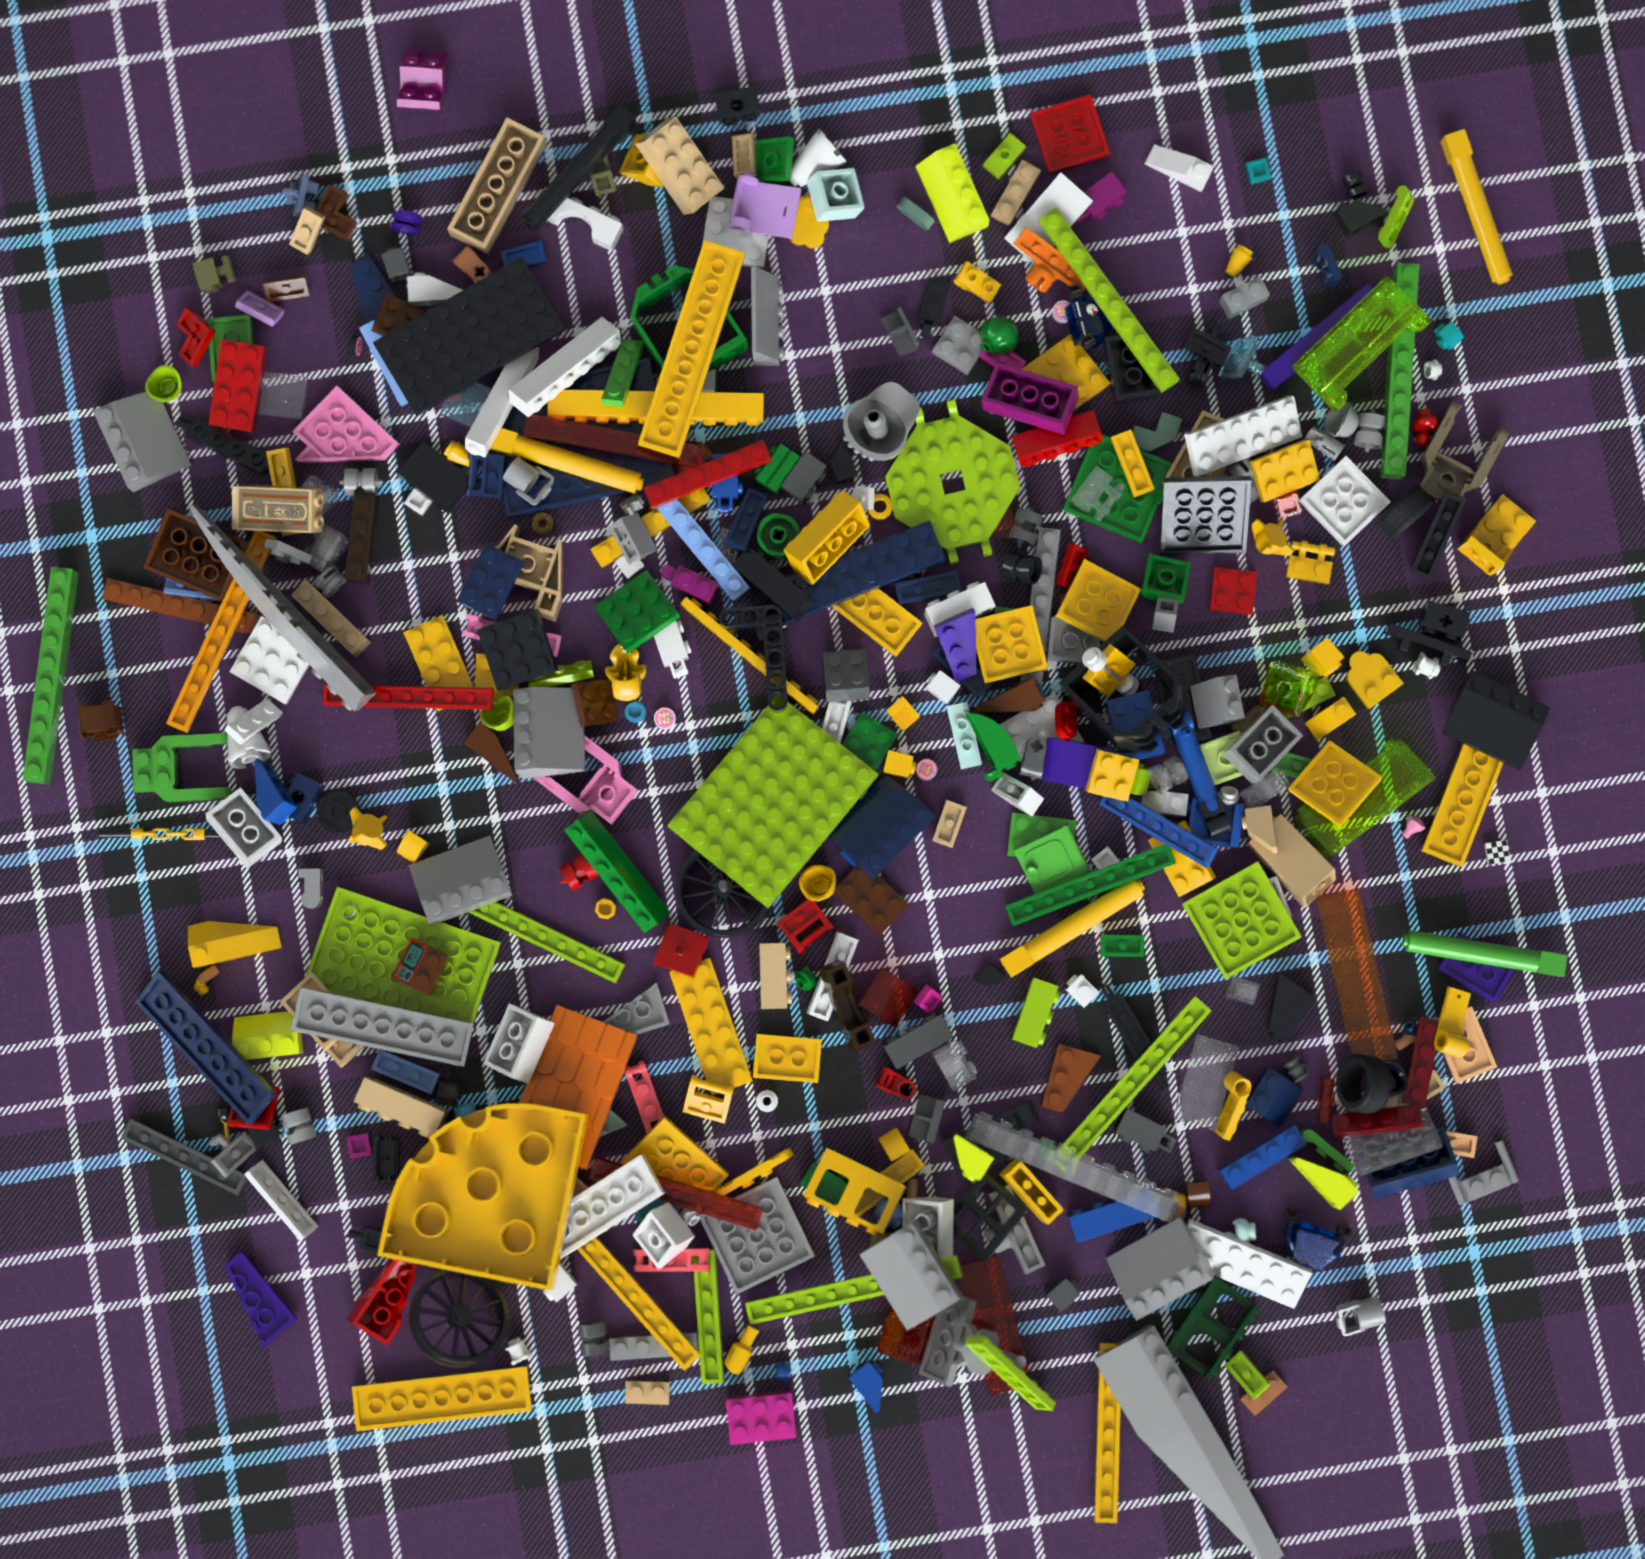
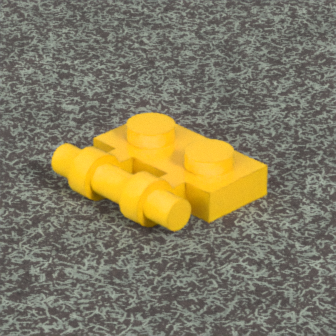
[1286,540,1335,584]

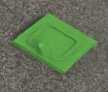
[1014,824,1091,894]

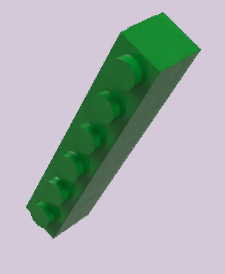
[564,810,671,933]

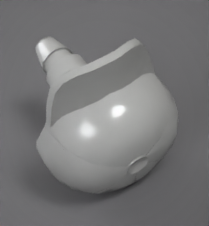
[843,382,920,461]

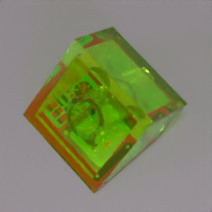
[1259,660,1319,717]

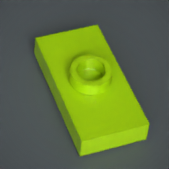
[982,133,1026,180]

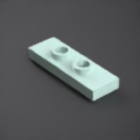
[946,702,982,770]

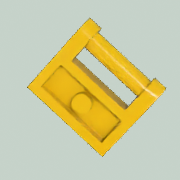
[683,1075,734,1124]

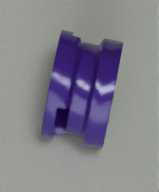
[390,209,422,236]

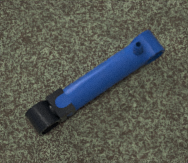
[1169,709,1232,839]

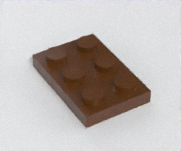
[834,866,909,936]

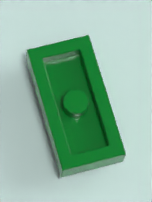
[1100,935,1144,957]

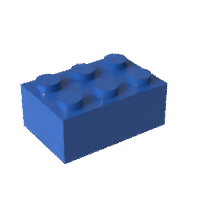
[1104,690,1165,761]

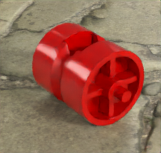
[559,853,599,891]

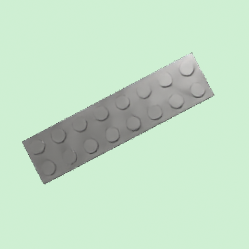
[291,987,474,1066]

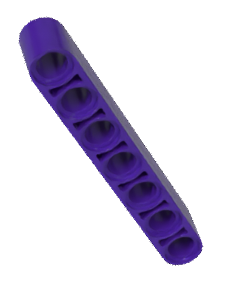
[1258,282,1384,392]

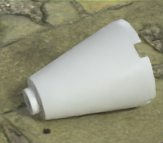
[790,129,847,187]
[226,706,271,769]

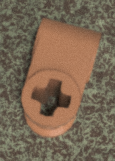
[452,246,492,283]

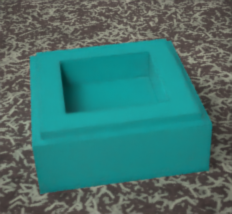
[1245,157,1272,185]

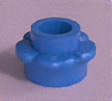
[776,1360,791,1382]

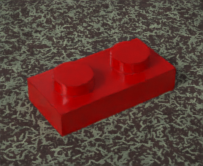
[1056,543,1088,590]

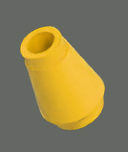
[1225,244,1253,278]
[444,440,470,467]

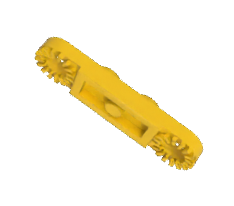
[714,1147,794,1198]

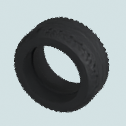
[1377,485,1434,539]
[1336,1054,1392,1114]

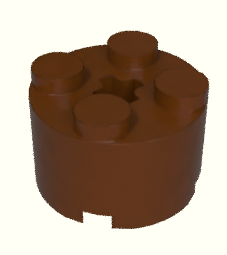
[77,701,124,741]

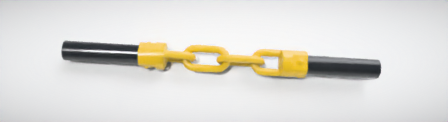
[99,828,222,840]

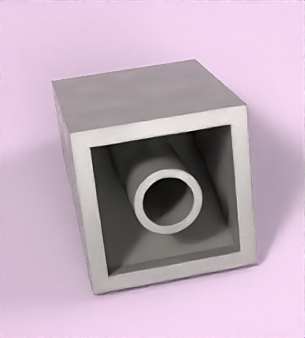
[1190,675,1245,729]

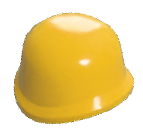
[799,865,836,901]

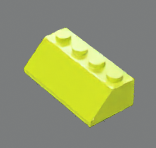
[916,143,990,243]

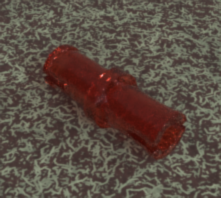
[1317,1078,1335,1123]

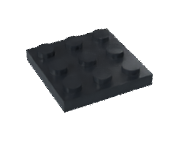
[477,609,559,691]

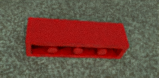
[1011,410,1103,467]

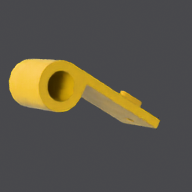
[1434,987,1471,1057]

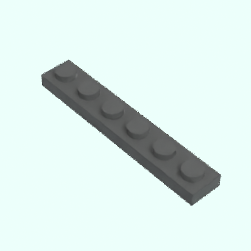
[121,1118,247,1195]

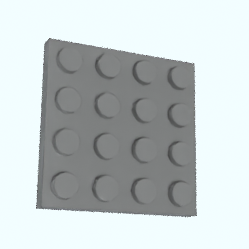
[698,1177,815,1295]

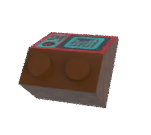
[392,937,451,996]

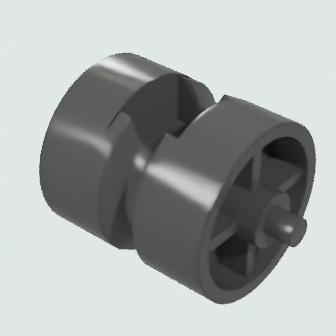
[1008,507,1044,549]

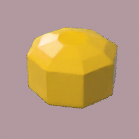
[595,898,617,919]

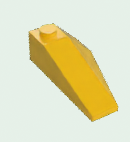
[188,921,283,968]

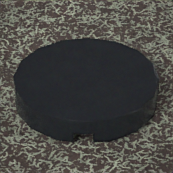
[316,790,360,834]

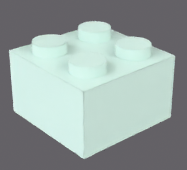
[807,168,865,222]

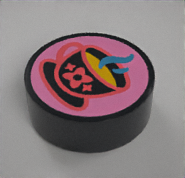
[348,335,362,358]

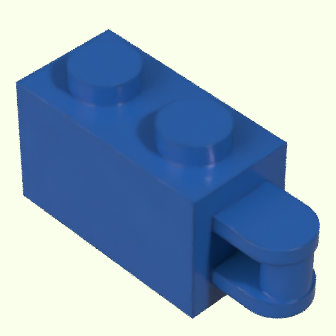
[712,454,743,513]

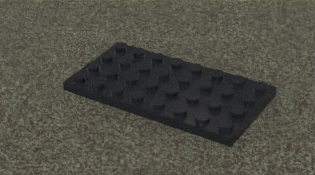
[372,257,566,417]

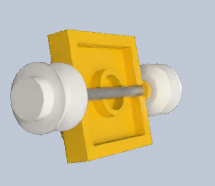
[1082,644,1139,698]

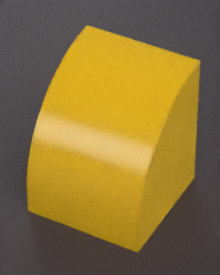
[397,830,430,863]
[878,1127,910,1162]

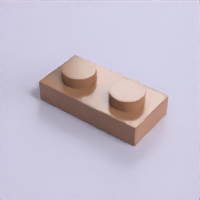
[1239,1370,1287,1416]

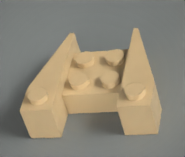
[496,524,563,622]

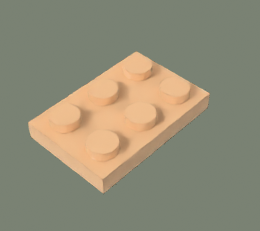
[1438,1006,1497,1084]

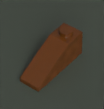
[975,676,1046,712]
[464,722,520,784]

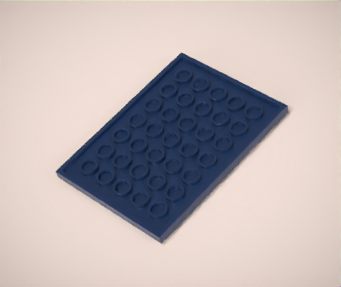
[482,358,674,518]

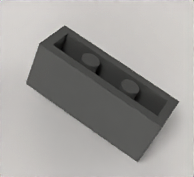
[883,1013,954,1070]

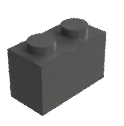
[781,452,828,504]

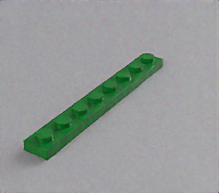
[1005,844,1176,927]

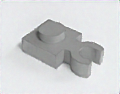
[619,493,644,515]

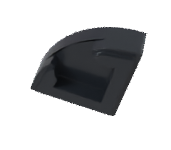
[975,964,1006,985]

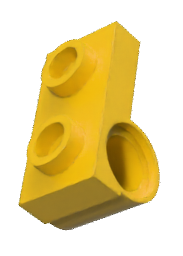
[953,261,1001,303]

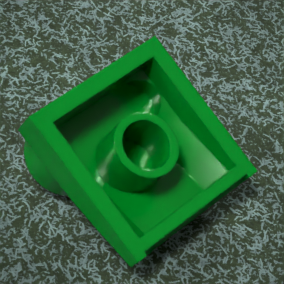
[1141,553,1191,604]

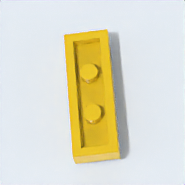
[1110,429,1155,498]

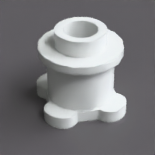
[1413,652,1441,679]
[505,1337,532,1365]

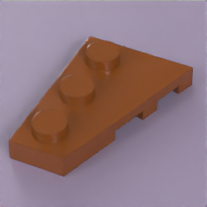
[1041,1044,1101,1113]

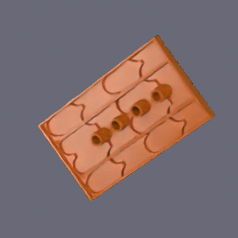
[519,1005,637,1170]

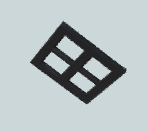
[953,1170,1028,1263]

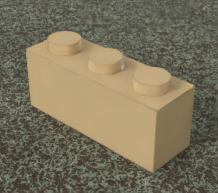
[759,943,792,1009]

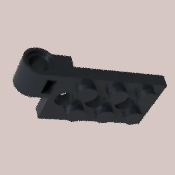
[941,1100,1040,1181]

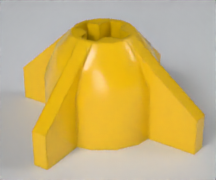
[1251,518,1295,556]
[348,807,388,850]

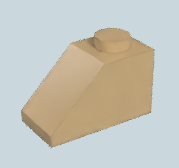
[1241,805,1278,853]

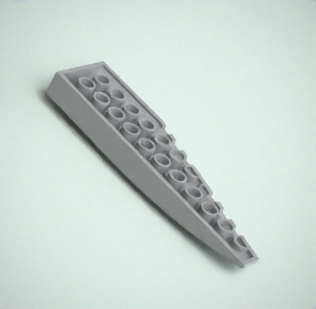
[189,504,377,711]
[1093,1325,1284,1559]

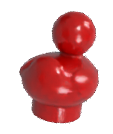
[1412,409,1439,446]

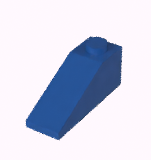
[254,758,297,825]

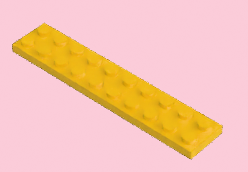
[638,240,746,458]

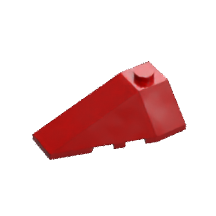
[347,1259,418,1346]

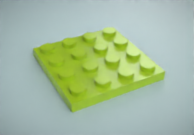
[1182,861,1302,980]

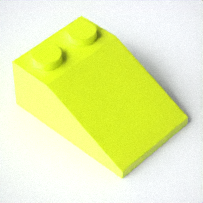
[1288,1156,1359,1210]

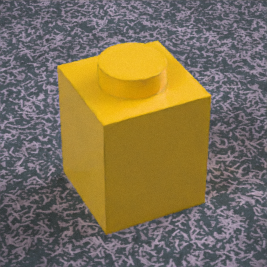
[883,750,917,779]

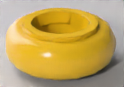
[867,494,893,520]

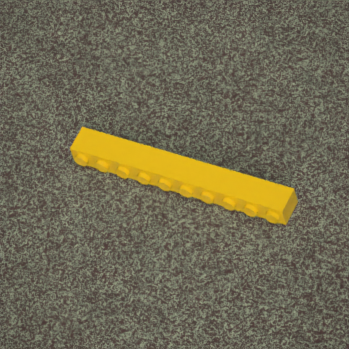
[548,390,764,426]

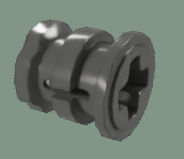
[1281,1055,1310,1084]

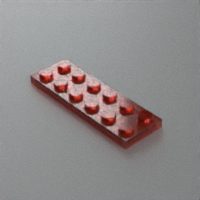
[960,1256,1031,1396]

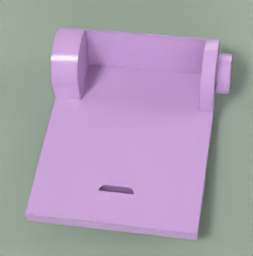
[728,172,802,239]

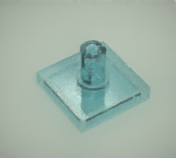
[1218,336,1265,380]
[440,382,492,427]

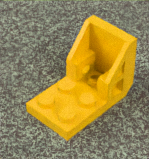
[1457,494,1536,577]

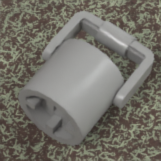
[503,457,554,505]
[1335,1296,1386,1336]

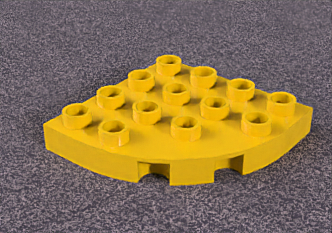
[377,1104,589,1290]

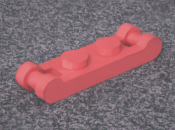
[624,1060,664,1133]
[633,1248,710,1272]

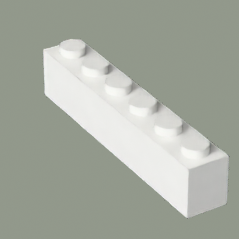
[509,317,621,417]

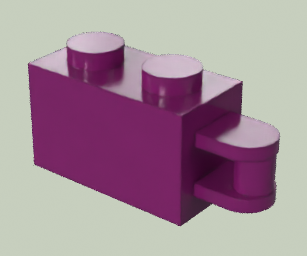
[1076,172,1127,224]
[661,565,719,606]

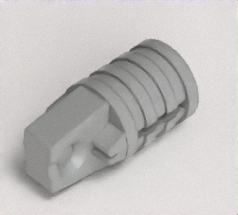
[1305,426,1346,461]

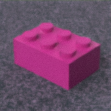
[726,1390,797,1445]

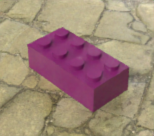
[982,362,1079,435]

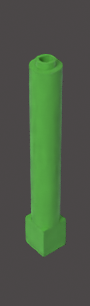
[1402,930,1568,977]

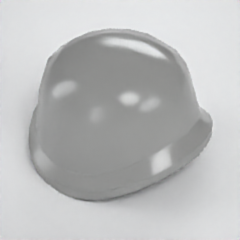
[1324,402,1359,437]

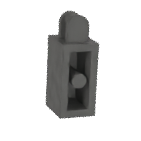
[1114,1108,1177,1153]

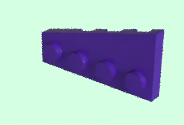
[225,1251,298,1348]

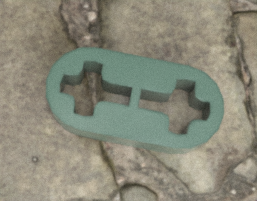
[896,197,935,231]

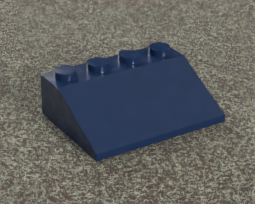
[828,775,936,880]

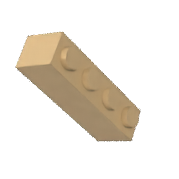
[291,580,372,658]

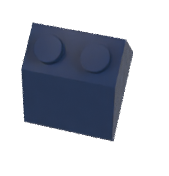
[1245,1067,1303,1127]

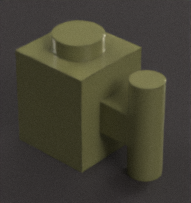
[192,256,236,294]

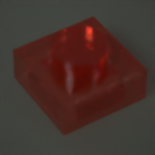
[1275,491,1302,519]

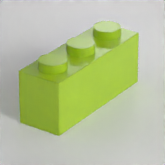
[1011,978,1061,1048]

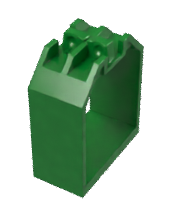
[630,265,748,371]

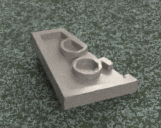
[603,983,670,1035]

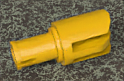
[725,1325,759,1374]

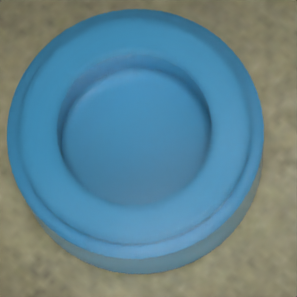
[624,701,646,723]

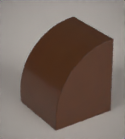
[1185,1181,1210,1209]

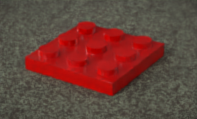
[1030,94,1110,175]

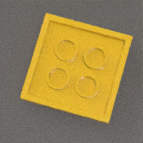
[1021,333,1110,412]
[1055,559,1141,642]
[975,605,1048,684]
[1288,740,1382,828]

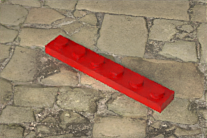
[644,440,772,509]

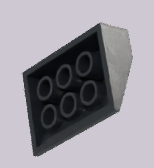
[1441,670,1550,771]

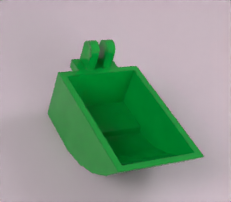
[963,709,1021,782]

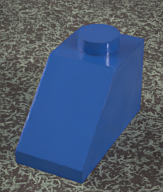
[848,1359,883,1413]

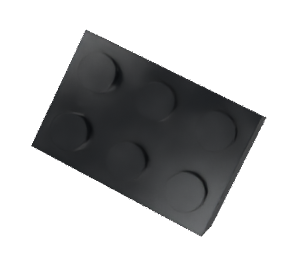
[1102,330,1159,405]

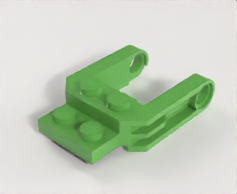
[132,733,232,802]

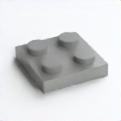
[932,316,983,375]

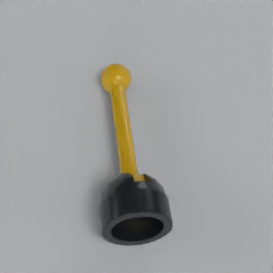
[215,1106,231,1143]

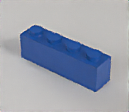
[1217,1124,1306,1190]
[1067,1187,1160,1243]

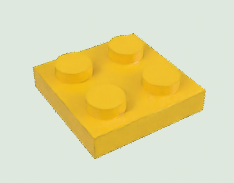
[1085,749,1139,802]

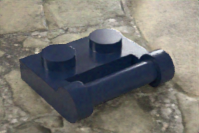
[1311,244,1343,291]
[465,452,506,499]

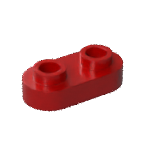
[1055,700,1077,741]

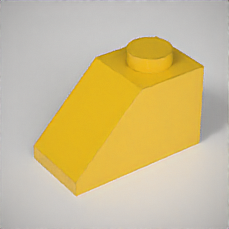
[1304,697,1356,741]

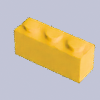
[1301,637,1344,678]
[999,1159,1064,1225]

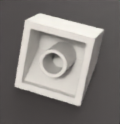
[633,1202,695,1269]

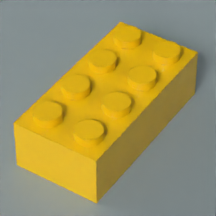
[784,490,870,586]

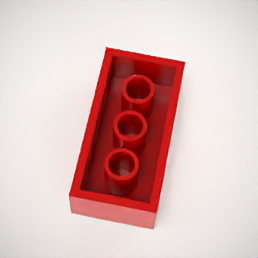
[209,339,268,432]

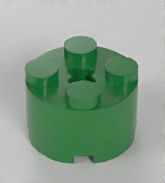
[757,513,800,560]

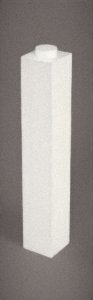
[465,347,539,457]

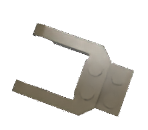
[1420,401,1510,502]

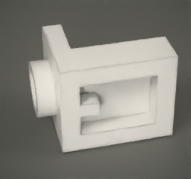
[1065,974,1099,1008]

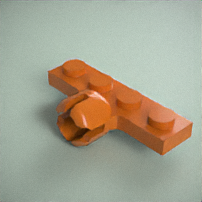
[1013,226,1086,293]

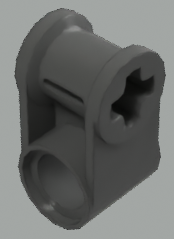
[1019,736,1047,779]

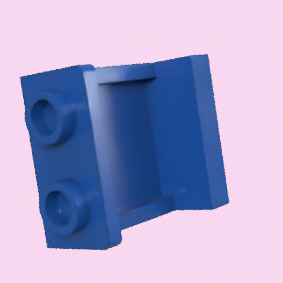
[1186,797,1244,849]

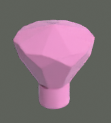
[1401,815,1426,839]

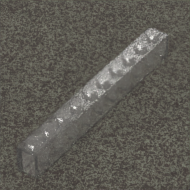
[965,1111,1180,1223]

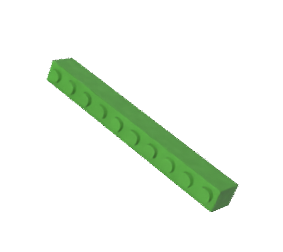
[1380,262,1420,480]
[23,567,79,785]

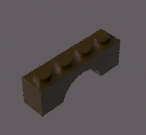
[345,494,379,584]
[818,960,876,1051]

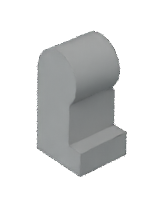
[298,869,323,909]

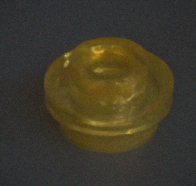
[532,512,553,534]

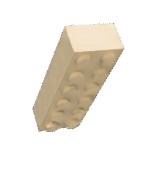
[447,118,547,255]

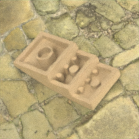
[280,972,365,1068]

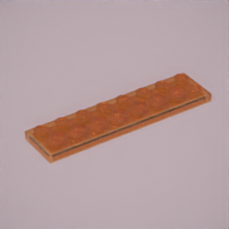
[1316,888,1398,1060]

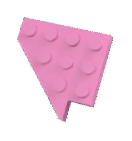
[292,386,399,463]

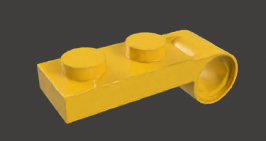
[1214,1072,1251,1141]

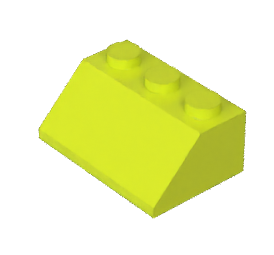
[232,1011,304,1060]

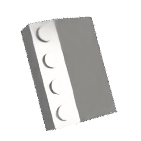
[751,266,784,366]
[93,392,192,492]
[513,687,585,779]
[408,836,512,926]
[1106,1216,1215,1321]
[860,1220,963,1330]

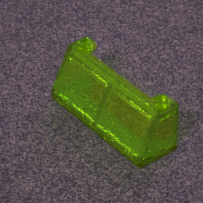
[1291,276,1432,413]
[1294,739,1436,859]

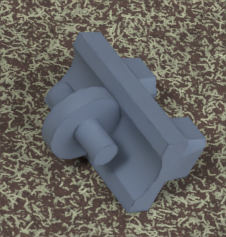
[282,174,319,217]

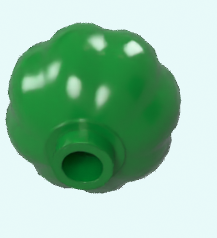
[980,316,1019,356]

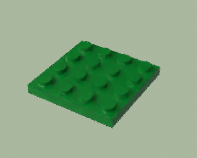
[1062,434,1173,544]

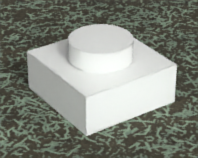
[853,487,875,510]

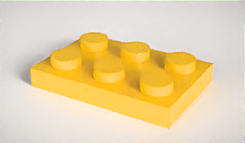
[1250,439,1320,502]
[1148,820,1216,897]
[753,1034,822,1083]

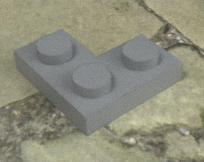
[264,539,312,565]

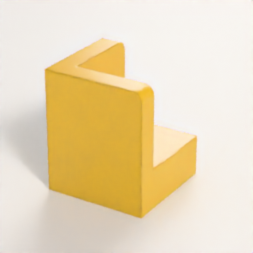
[886,696,920,731]

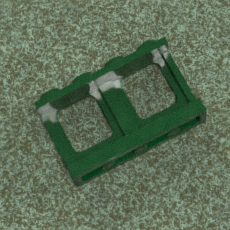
[1165,1275,1259,1380]

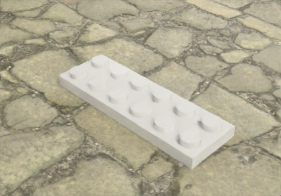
[1184,395,1302,477]
[560,1155,665,1259]
[1186,1219,1312,1308]

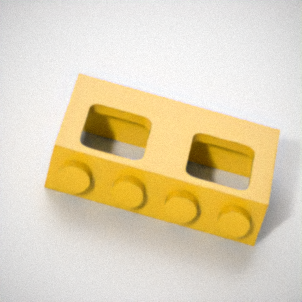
[804,1148,906,1237]

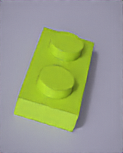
[1225,1351,1271,1399]

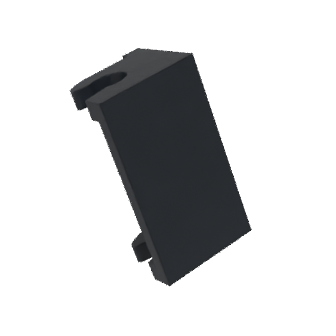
[373,1136,399,1181]

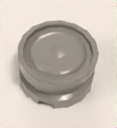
[313,565,347,599]

